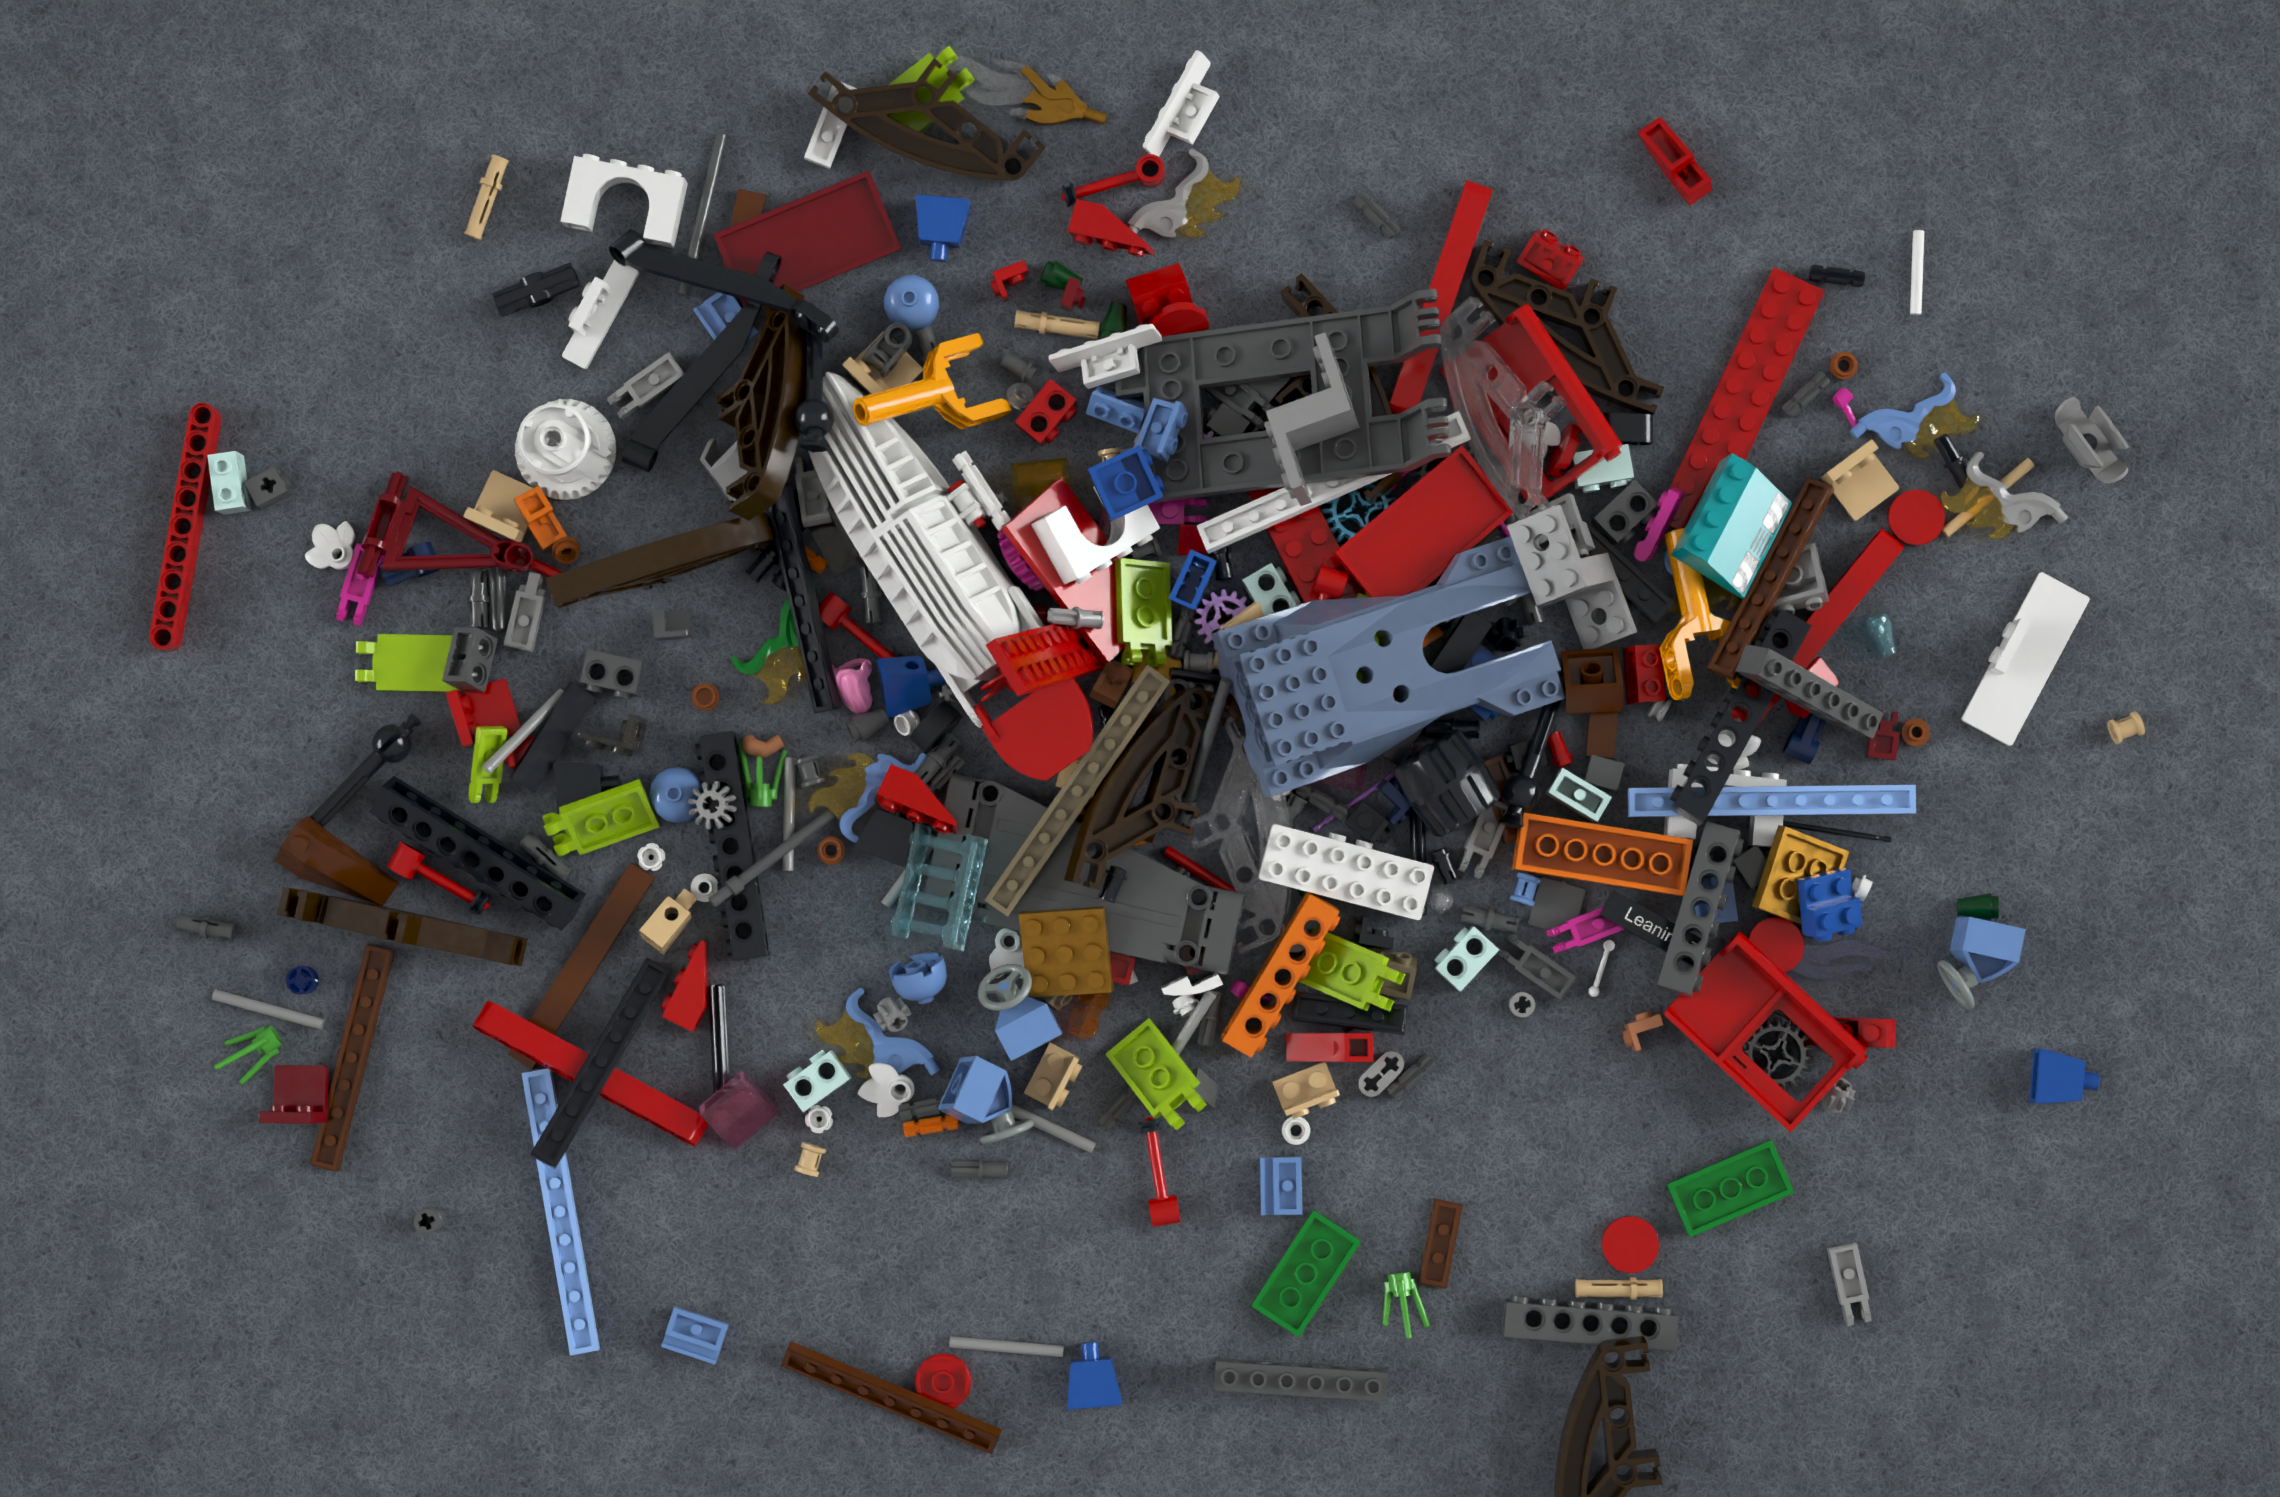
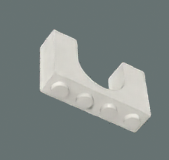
[560,154,688,248]
[1031,486,1160,584]
[1664,764,1787,848]

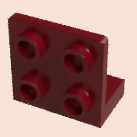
[259,1065,328,1124]

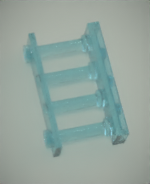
[891,824,988,951]

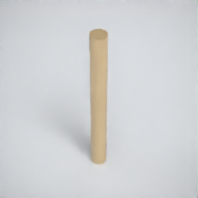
[1941,458,2035,538]

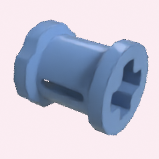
[1510,872,1542,907]

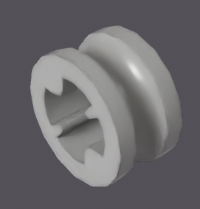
[1647,699,1672,722]
[1508,992,1535,1018]

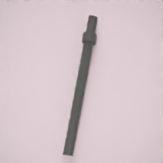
[678,132,728,297]
[1176,677,1232,826]
[708,797,851,907]

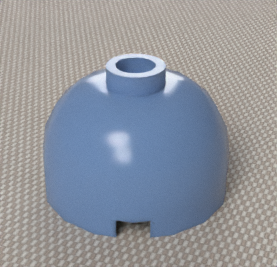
[883,275,940,332]
[649,766,704,823]
[888,952,947,1004]

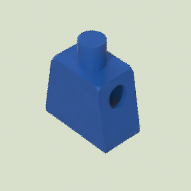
[916,194,971,262]
[1168,550,1217,611]
[877,656,946,718]
[2029,1048,2100,1104]
[1067,1341,1122,1410]

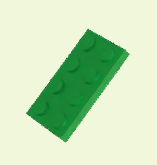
[1666,1139,1795,1237]
[1251,1209,1361,1338]

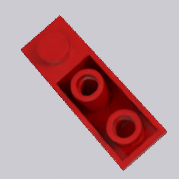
[1068,199,1154,257]
[877,764,958,835]
[661,940,708,1032]
[1802,1017,1896,1048]
[1286,1032,1373,1062]

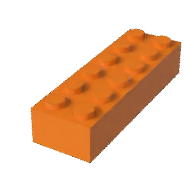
[1511,813,1693,897]

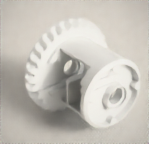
[515,399,616,500]

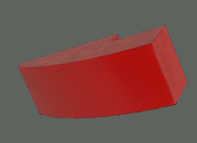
[1638,116,1712,206]

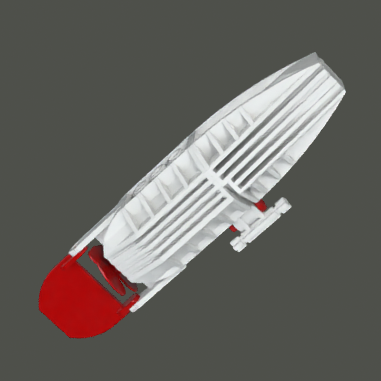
[803,372,1093,781]

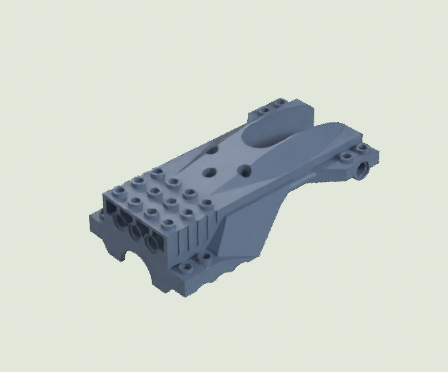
[1211,536,1565,798]

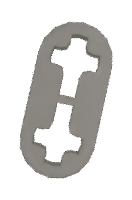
[1358,1051,1404,1097]

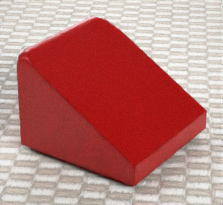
[1178,525,1206,556]

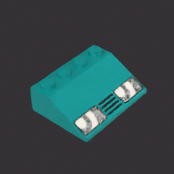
[1671,453,1792,599]

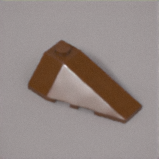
[276,816,399,906]

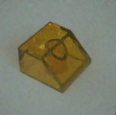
[1011,457,1070,515]

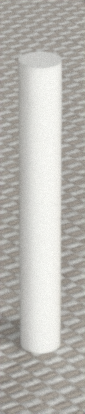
[1910,230,1924,315]

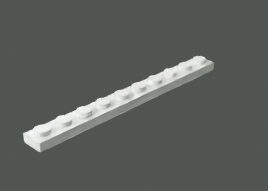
[1197,411,1471,553]

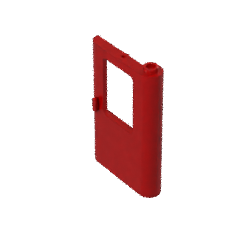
[1439,304,1623,509]
[1663,931,1868,1133]

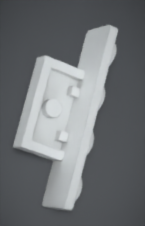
[1143,50,1220,157]
[562,260,639,369]
[1048,324,1162,389]

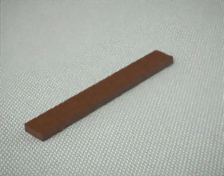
[1707,477,1834,681]
[508,862,656,1070]
[310,944,395,1172]
[781,1341,1002,1454]

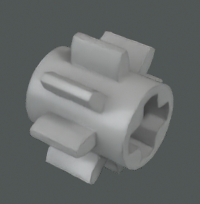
[874,997,911,1032]
[1821,1078,1856,1113]

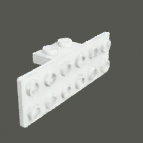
[1961,572,2090,746]
[1259,824,1434,920]

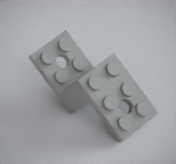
[1264,332,1360,506]
[1507,505,1637,650]

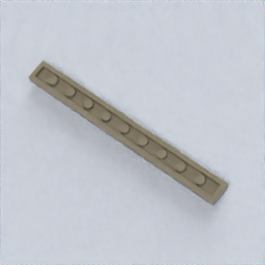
[984,664,1171,917]

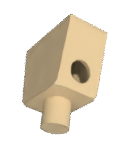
[639,889,697,955]

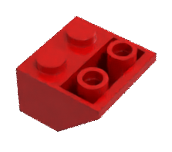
[1126,263,1192,325]

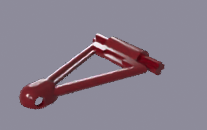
[357,471,534,579]

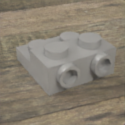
[1520,493,1595,558]
[1771,543,1829,615]

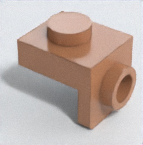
[1089,659,1133,709]
[1622,1010,1663,1052]

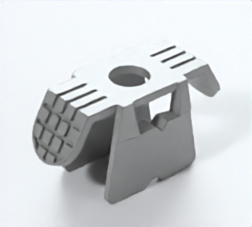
[2055,397,2129,483]
[700,438,769,514]

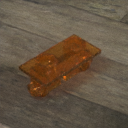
[1066,993,1111,1041]

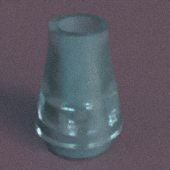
[1865,613,1897,657]

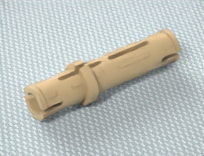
[464,155,509,240]
[1014,310,1100,340]
[1575,1277,1663,1300]

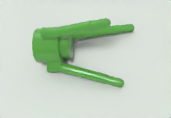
[738,741,787,806]
[214,1026,282,1085]
[1382,1272,1430,1339]

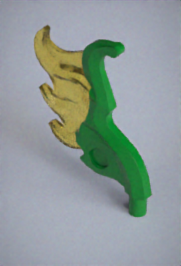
[731,583,818,704]

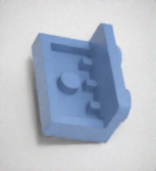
[1086,386,1145,434]
[1135,398,1188,462]

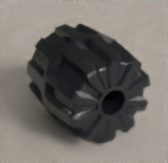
[1393,729,1501,837]

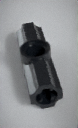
[492,262,580,317]

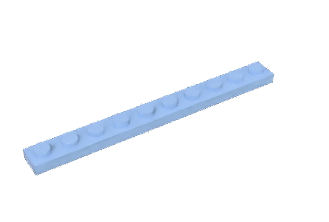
[1628,785,1916,817]
[521,1069,600,1356]

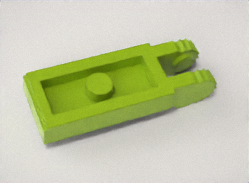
[468,726,507,803]

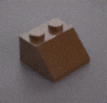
[1561,647,1623,714]

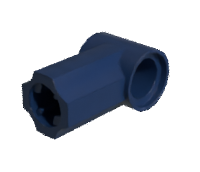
[379,542,440,587]
[1783,713,1826,765]

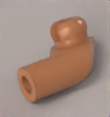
[741,734,785,758]

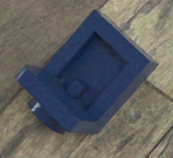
[1376,779,1411,825]

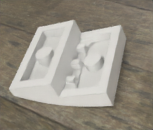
[1161,973,1223,996]

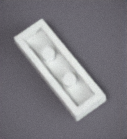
[804,82,857,169]

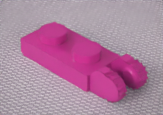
[1634,487,1685,562]
[1147,498,1207,526]
[336,543,385,627]
[1546,906,1624,953]

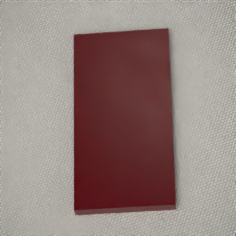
[713,170,902,307]

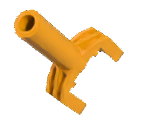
[853,333,1012,430]
[1659,528,1752,700]

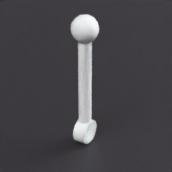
[1588,940,1615,997]

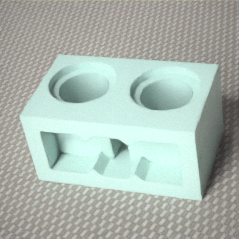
[207,451,251,515]
[1242,563,1301,616]
[1434,926,1499,992]
[783,1050,852,1112]

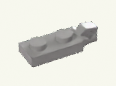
[504,572,546,652]

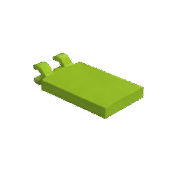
[889,46,975,132]
[1115,558,1172,668]
[355,634,460,692]
[542,779,660,856]
[1298,927,1406,1011]
[1106,1018,1207,1130]

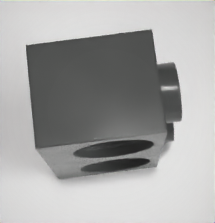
[1591,480,1658,545]
[442,627,498,692]
[580,649,646,700]

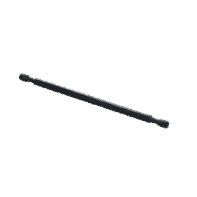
[1783,821,1891,843]

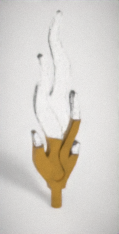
[909,47,1108,125]

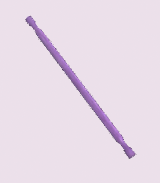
[1312,772,1395,832]

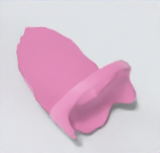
[832,658,873,714]

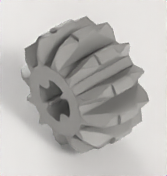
[688,781,737,830]

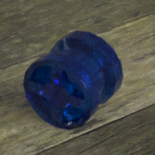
[286,966,319,995]

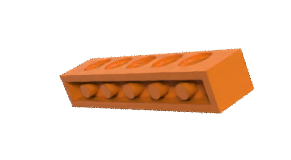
[1220,892,1340,1058]

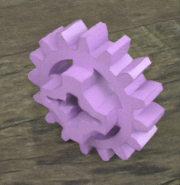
[1195,589,1248,650]

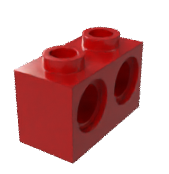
[1015,379,1077,447]

